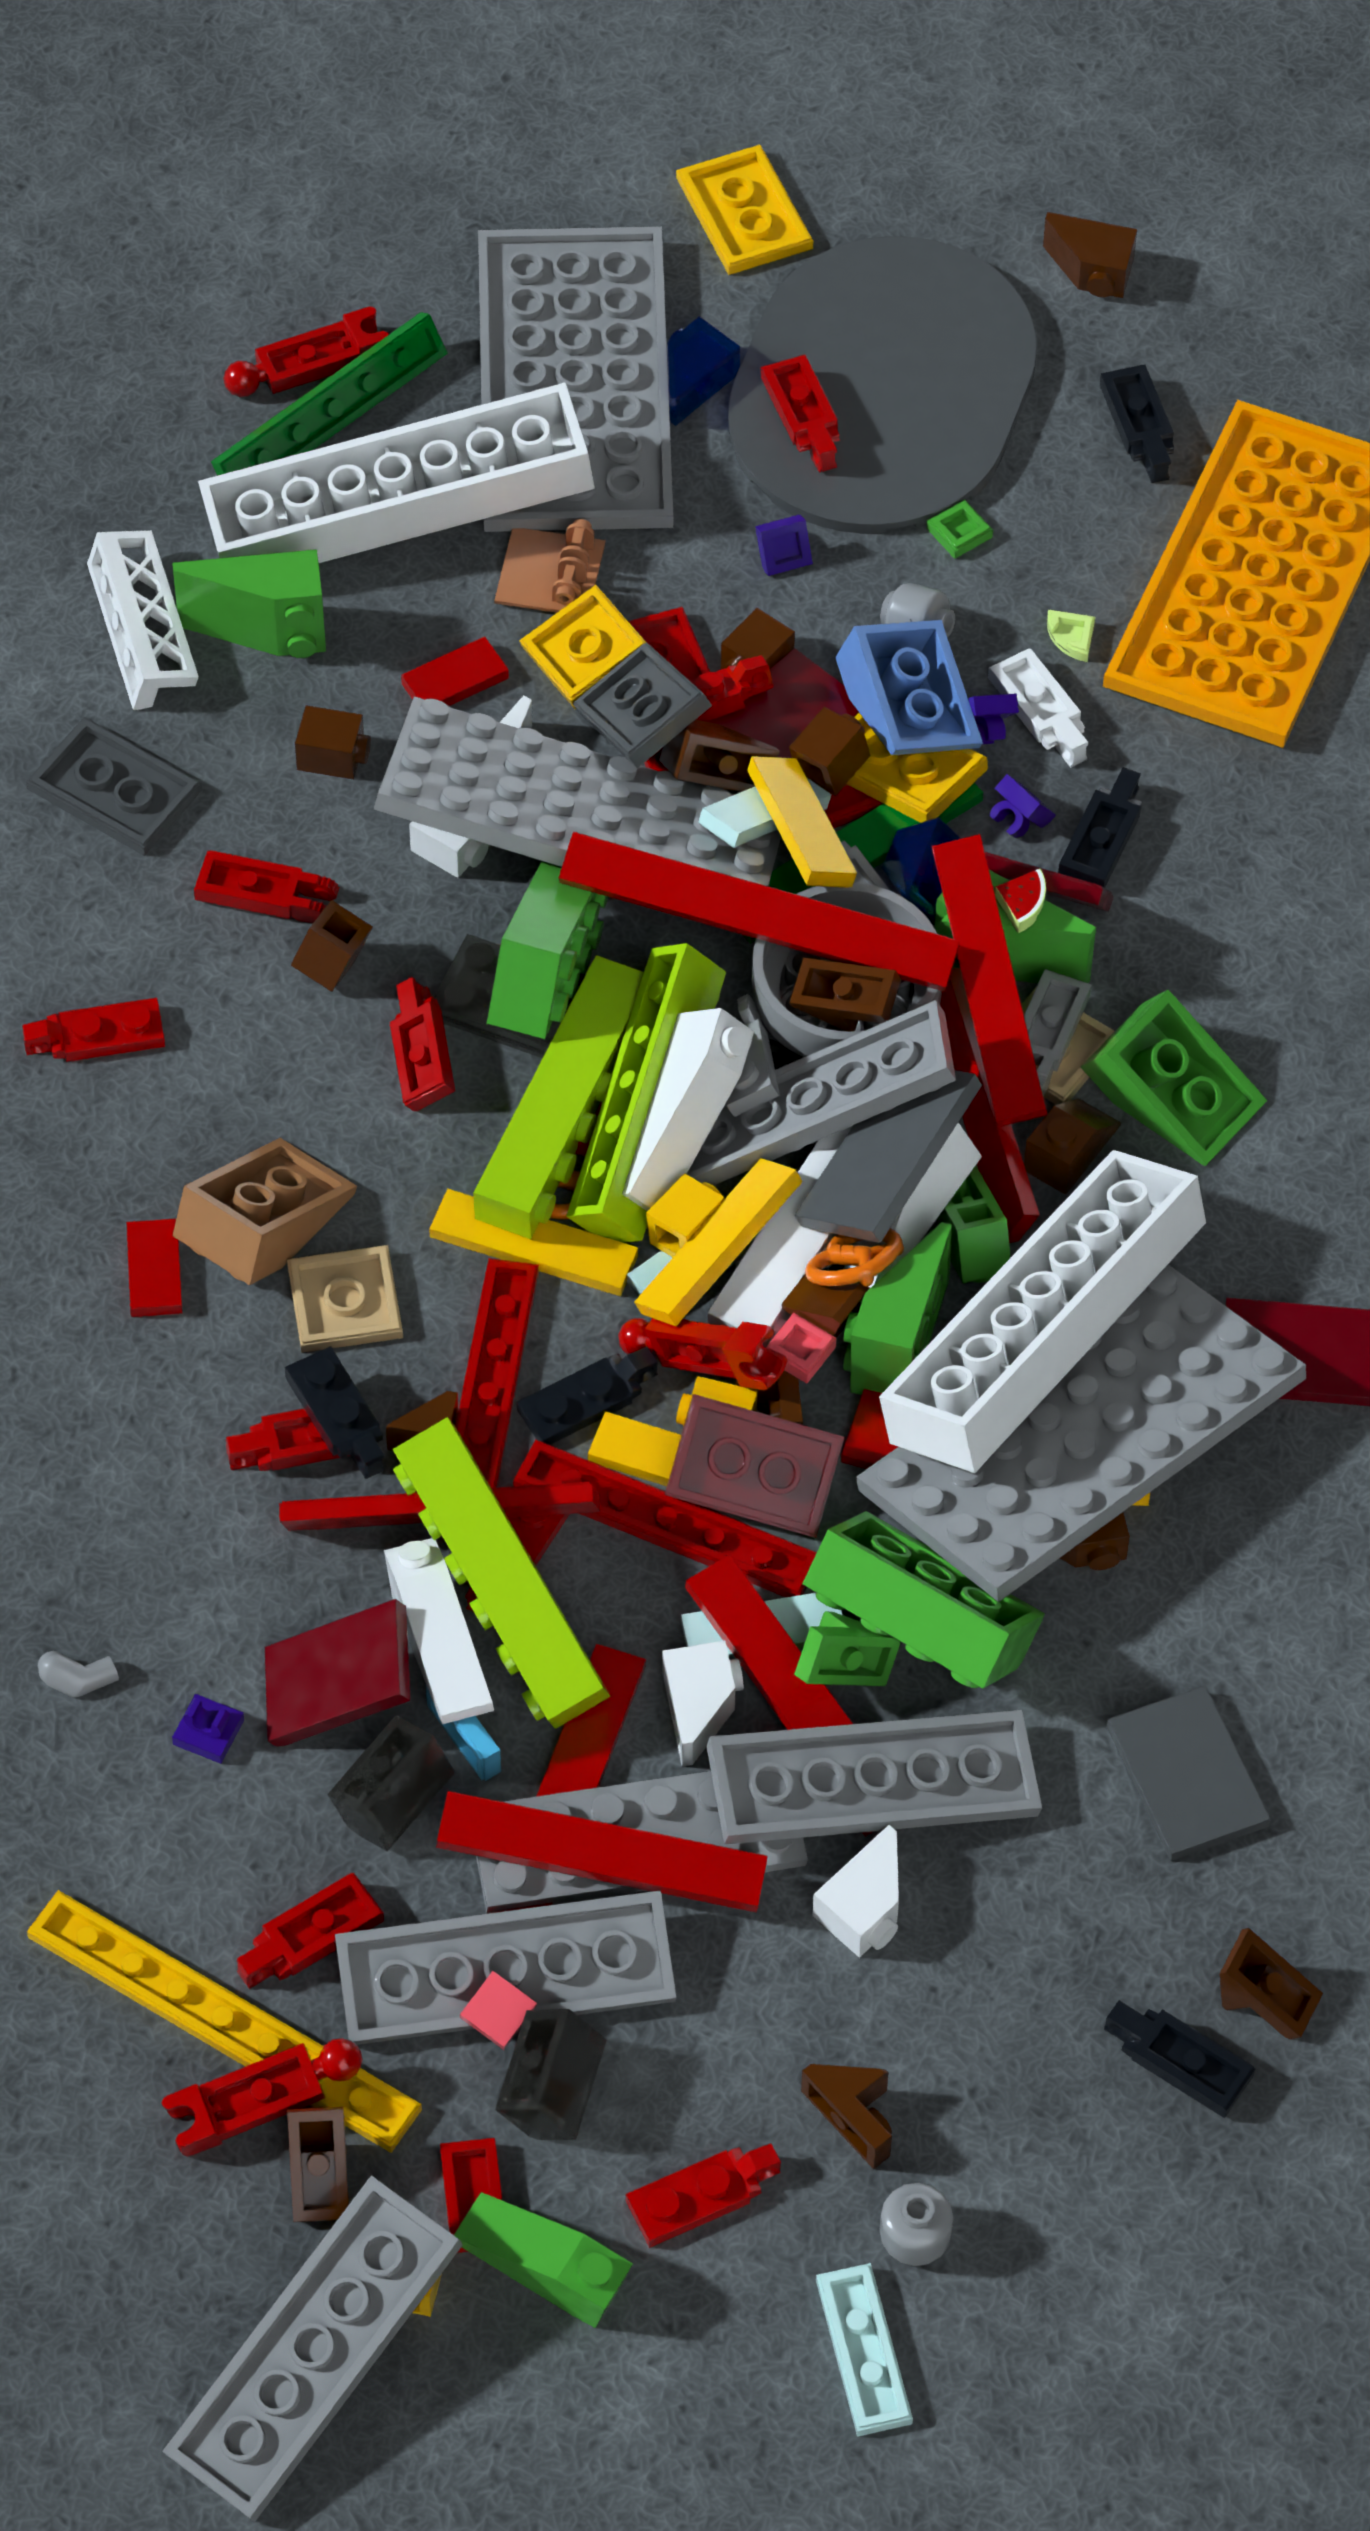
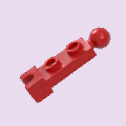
[223,307,389,397]
[618,1317,788,1390]
[162,2038,363,2157]

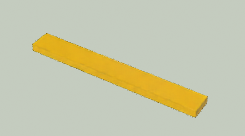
[27,1890,422,2153]

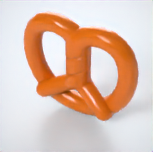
[805,1228,904,1287]

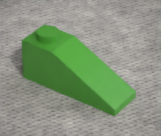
[937,1165,1011,1283]
[454,2192,633,2328]

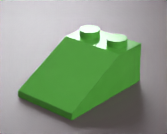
[172,549,326,658]
[935,870,1096,983]
[1081,989,1268,1166]
[843,1222,952,1395]

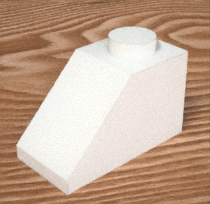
[662,1640,744,1767]
[812,1825,899,1958]

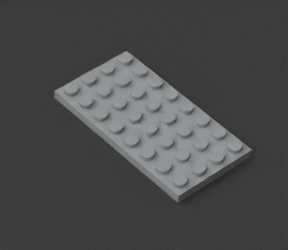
[478,227,673,532]
[374,696,781,886]
[856,1264,1306,1602]

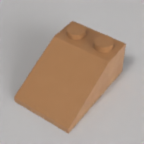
[172,1138,357,1285]

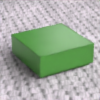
[926,499,993,559]

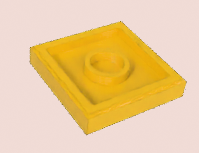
[519,585,646,710]

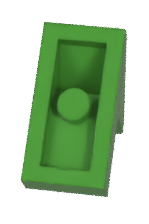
[794,1611,901,1686]

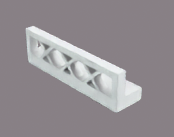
[87,530,199,710]

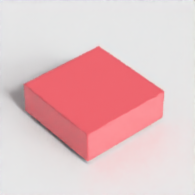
[766,1313,837,1384]
[460,1971,537,2050]

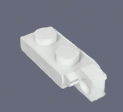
[988,648,1088,768]

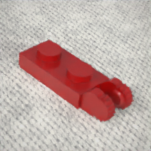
[194,850,340,924]

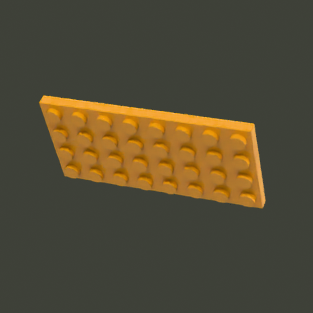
[1103,399,1370,748]

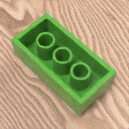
[487,861,609,1039]
[803,1511,1045,1689]

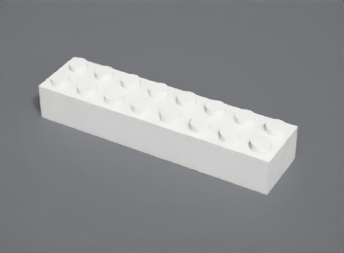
[198,383,595,563]
[879,1150,1206,1473]

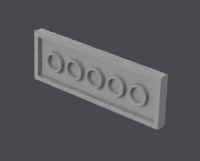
[687,1000,956,1186]
[706,1710,1042,1845]
[476,1771,808,1914]
[335,1891,676,2045]
[162,2175,463,2523]

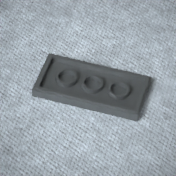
[794,1070,982,1243]

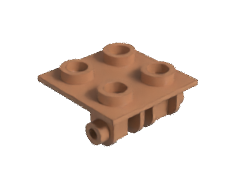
[494,519,606,613]

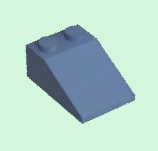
[835,620,983,755]

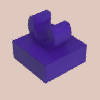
[755,514,813,576]
[968,693,1019,745]
[989,774,1056,838]
[172,1694,244,1764]

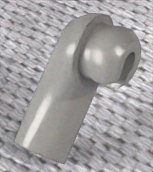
[38,1651,119,1698]

